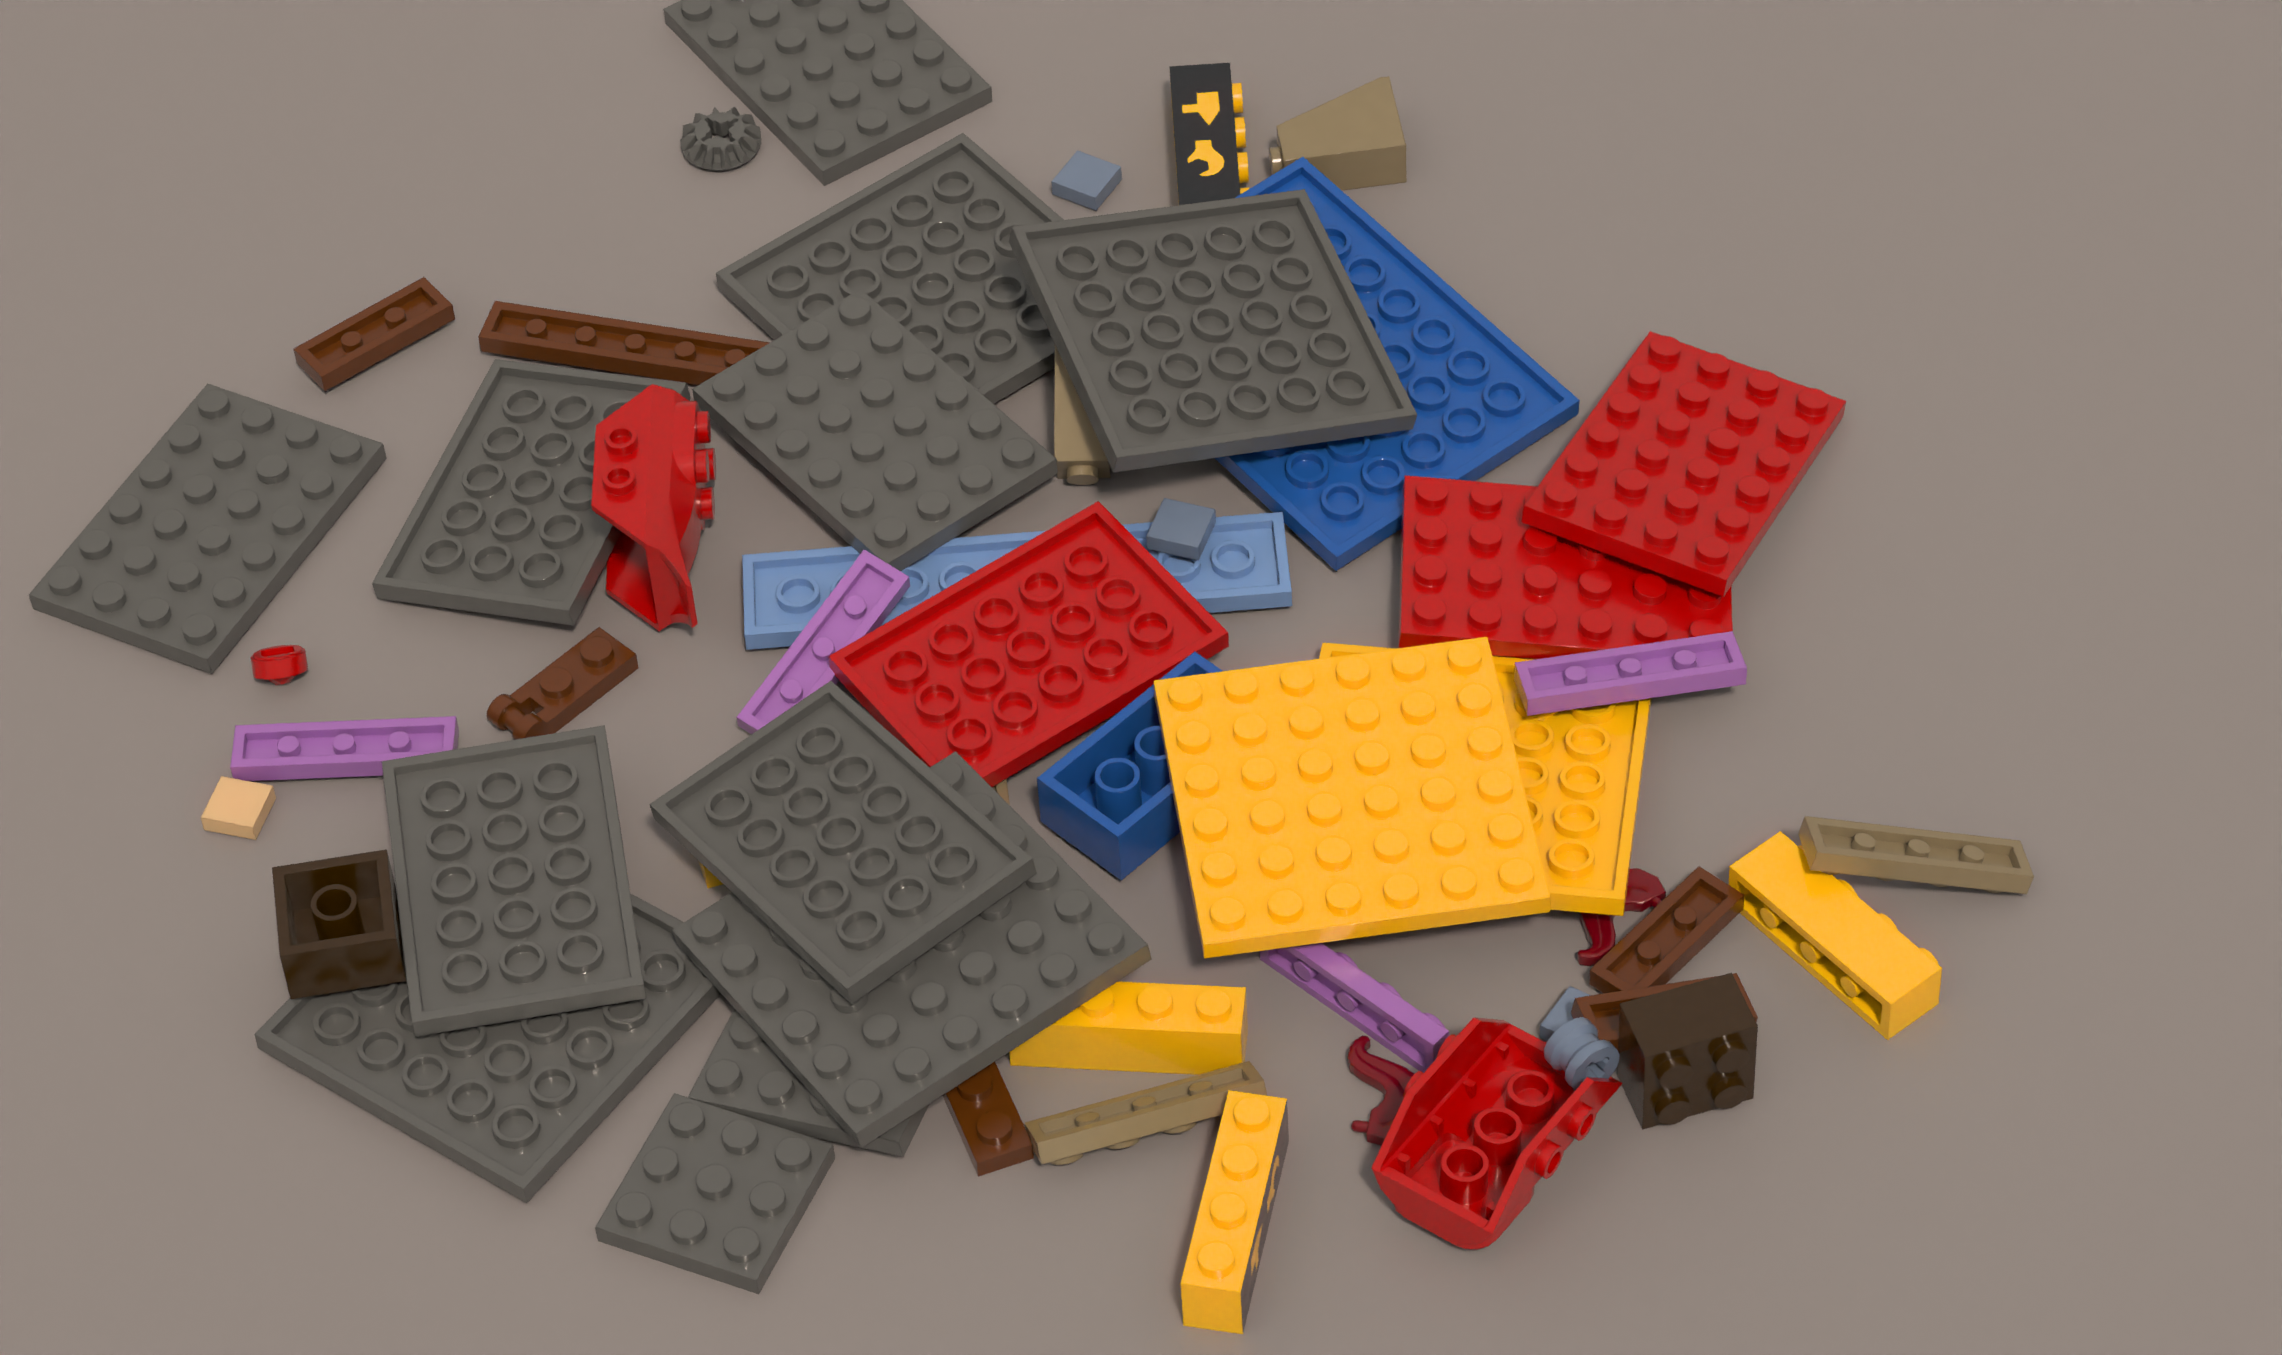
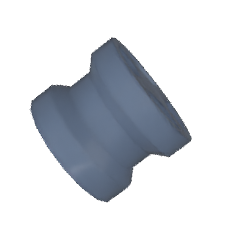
[1544,1017,1620,1091]

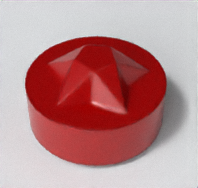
[251,645,308,685]

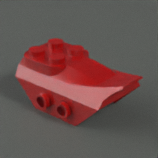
[591,384,716,631]
[1371,1017,1623,1249]

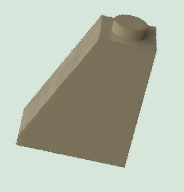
[1269,76,1407,190]
[1054,345,1111,485]

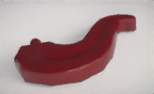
[1577,868,1666,966]
[1348,1035,1414,1146]

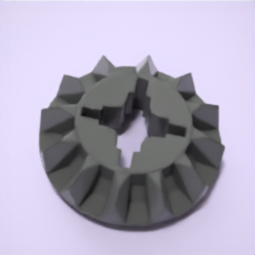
[680,107,762,170]

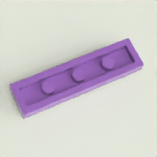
[736,550,910,734]
[1514,631,1747,716]
[230,716,459,781]
[1260,943,1449,1072]

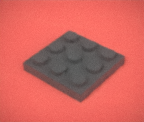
[595,1093,835,1294]

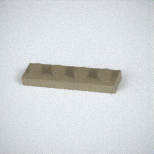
[1798,816,2034,894]
[1025,1061,1267,1165]

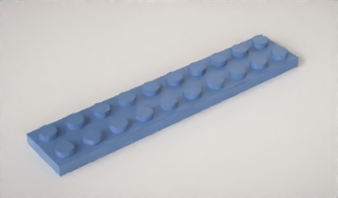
[742,512,1292,650]

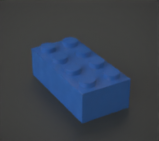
[1037,651,1222,880]

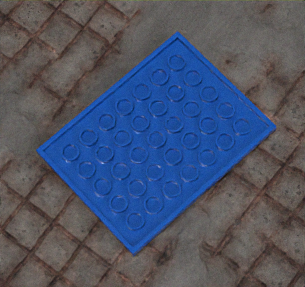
[1215,157,1580,571]

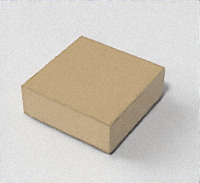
[201,776,276,840]

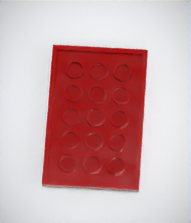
[1521,331,1846,597]
[1399,475,1733,659]
[828,501,1229,787]

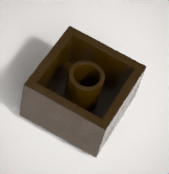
[272,849,406,999]
[1618,973,1758,1130]

